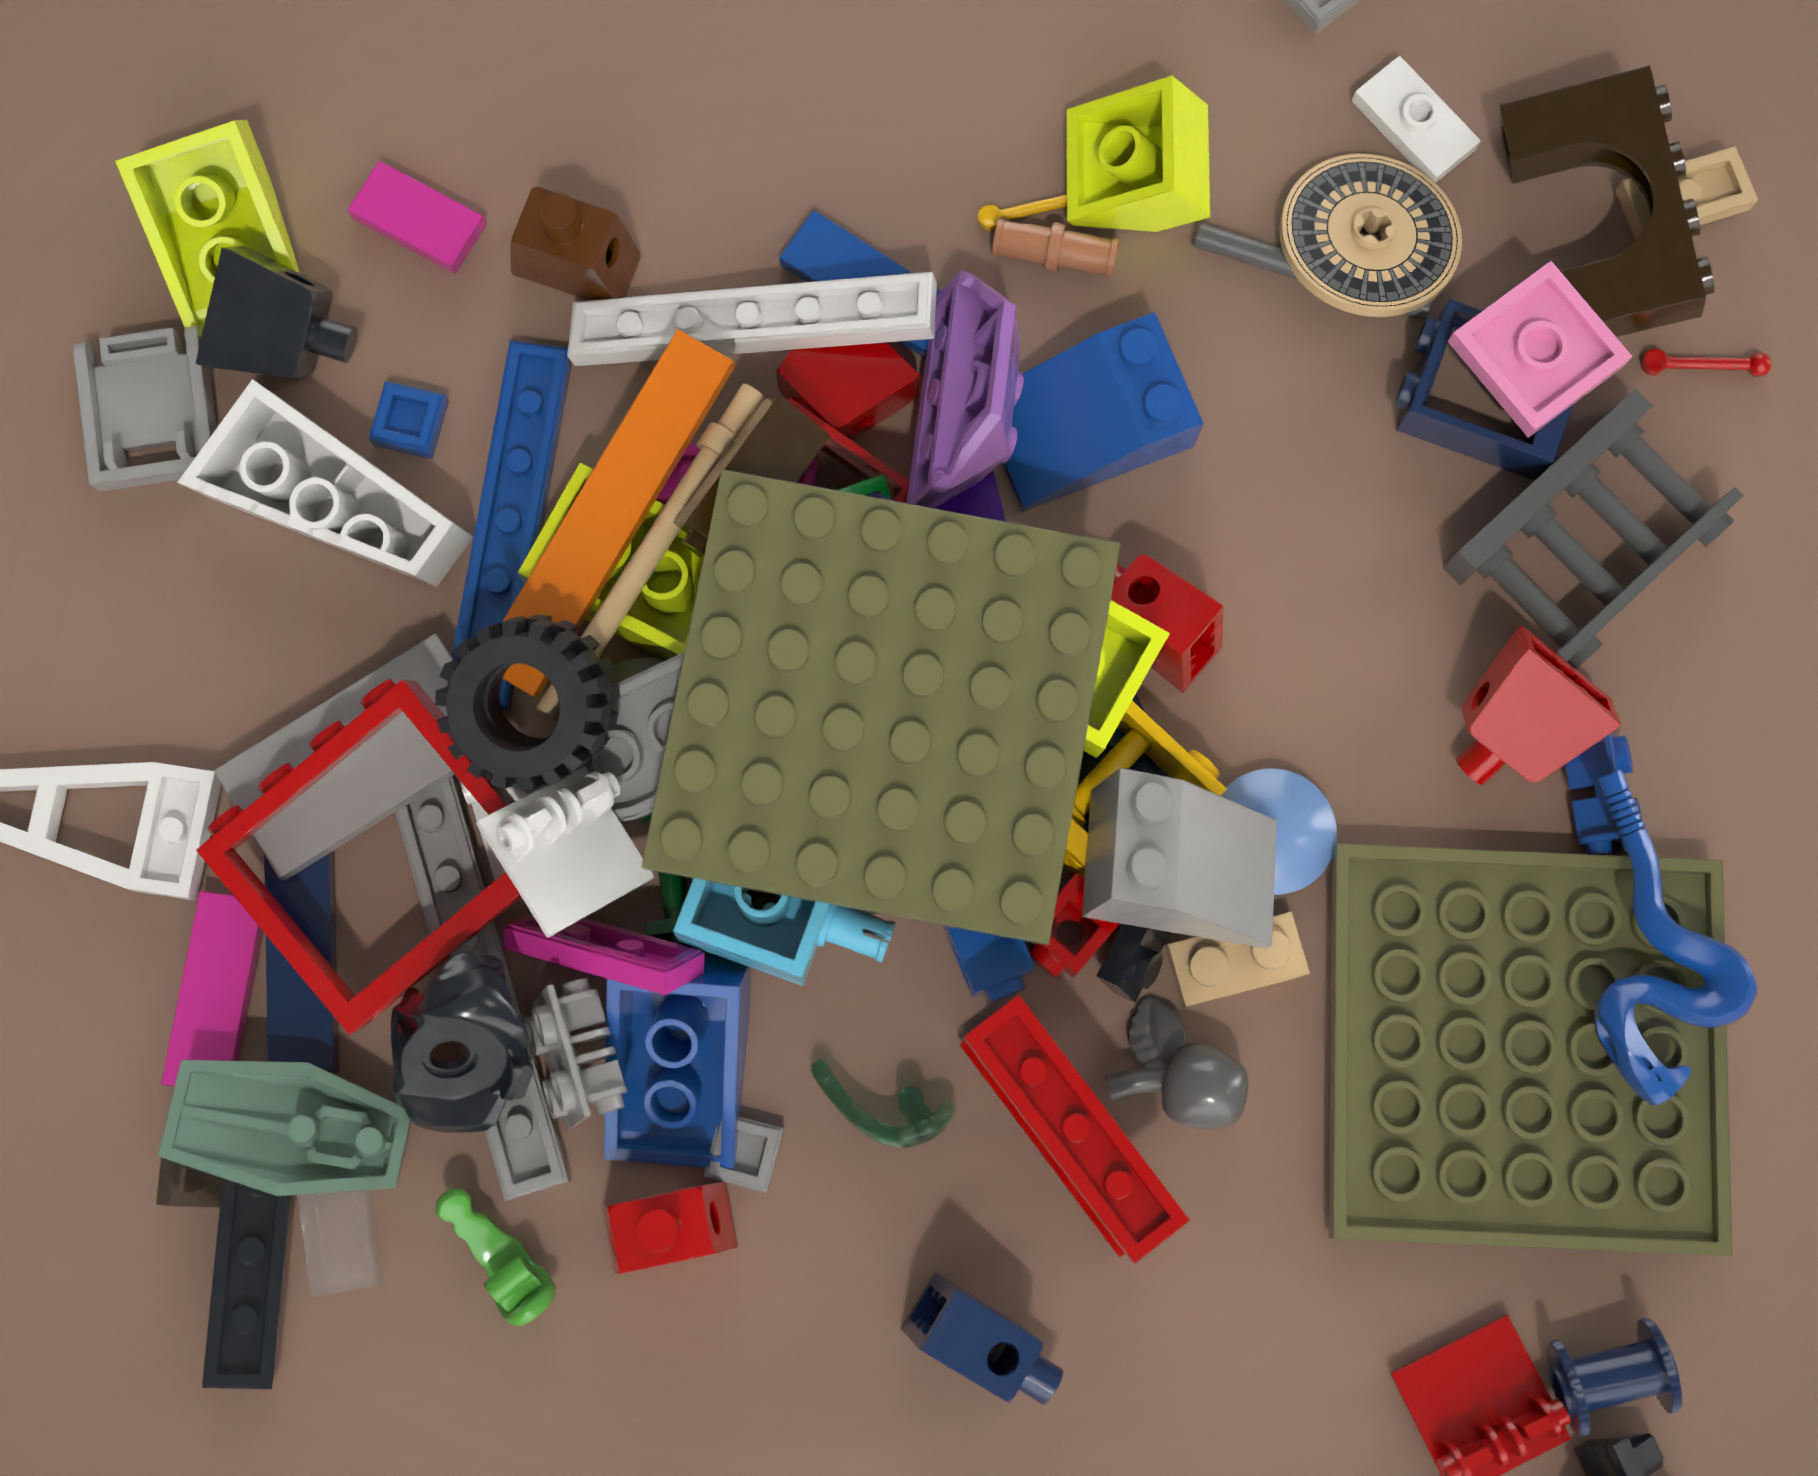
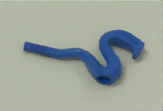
[1594,770,1757,1106]

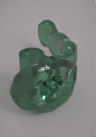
[810,1059,957,1148]

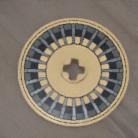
[1279,154,1462,317]

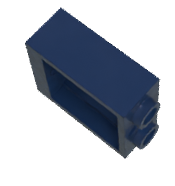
[1394,299,1573,480]

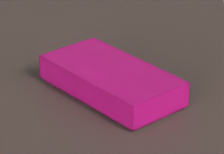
[347,161,487,274]

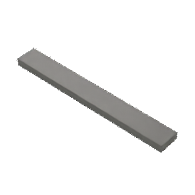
[395,775,571,1201]

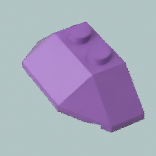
[906,269,1024,509]

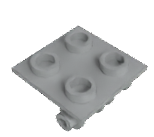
[524,978,628,1131]

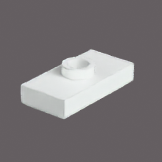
[1351,55,1481,183]

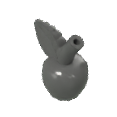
[1104,997,1249,1129]

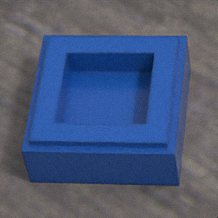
[368,381,449,459]

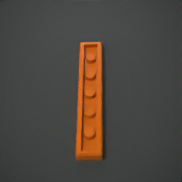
[502,329,736,699]

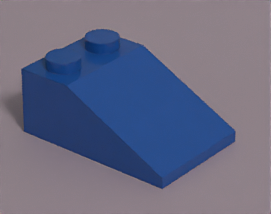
[1004,312,1204,512]
[604,954,751,1170]

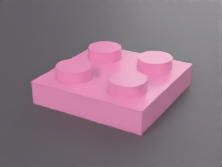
[1448,261,1633,438]

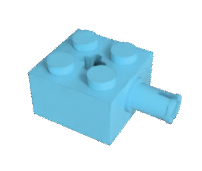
[673,879,896,986]

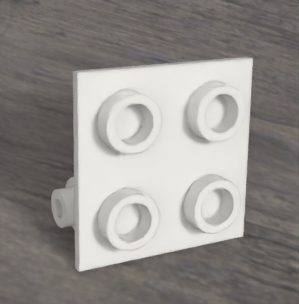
[476,766,654,938]

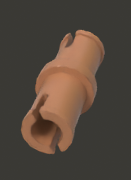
[992,217,1120,278]

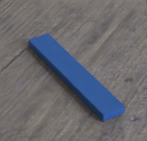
[452,341,572,711]

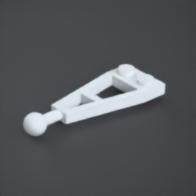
[0,762,221,901]

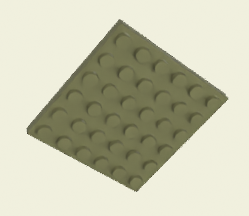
[641,469,1121,945]
[1328,844,1732,1256]

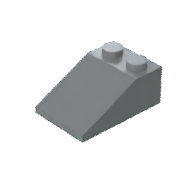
[1082,768,1277,949]

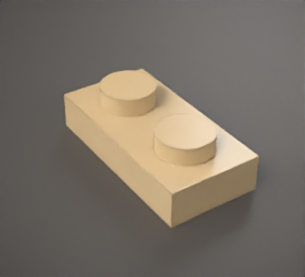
[1615,146,1758,241]
[1165,911,1310,1009]

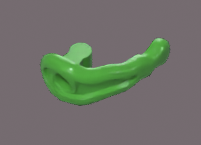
[435,1188,556,1326]

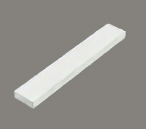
[567,272,937,366]

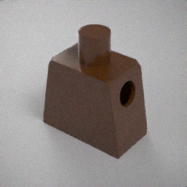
[510,187,641,300]

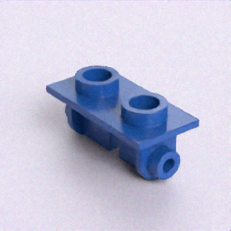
[1565,731,1643,855]

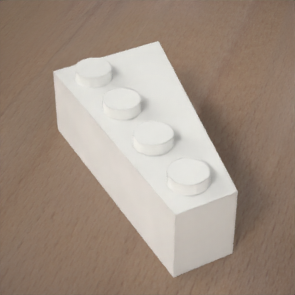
[177,379,473,587]

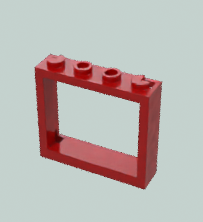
[196,678,522,1035]

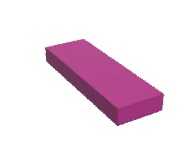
[161,891,263,1087]
[504,914,704,995]

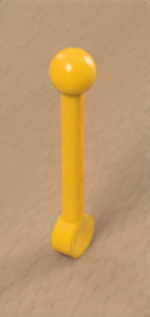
[978,194,1067,231]

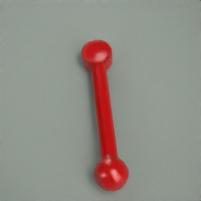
[1640,348,1772,377]

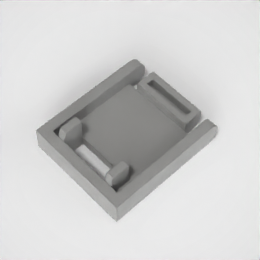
[73,325,217,492]

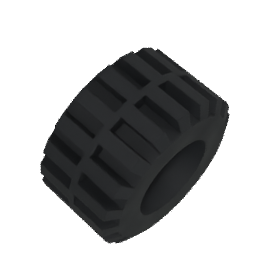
[435,615,620,791]

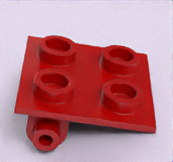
[1390,1314,1571,1476]

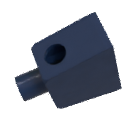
[901,1272,1063,1405]

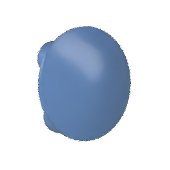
[1221,768,1337,895]

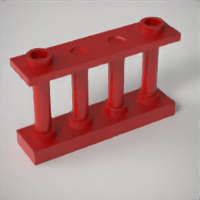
[959,995,1190,1264]

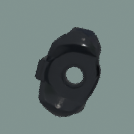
[391,953,534,1133]

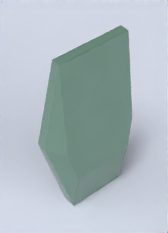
[157,1060,411,1197]

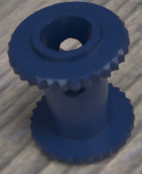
[1547,1318,1682,1436]

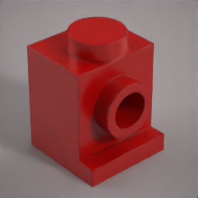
[1028,872,1120,979]

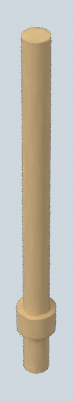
[536,383,764,722]

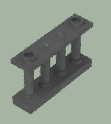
[1443,389,1744,669]

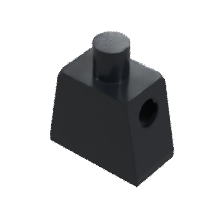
[195,246,358,378]

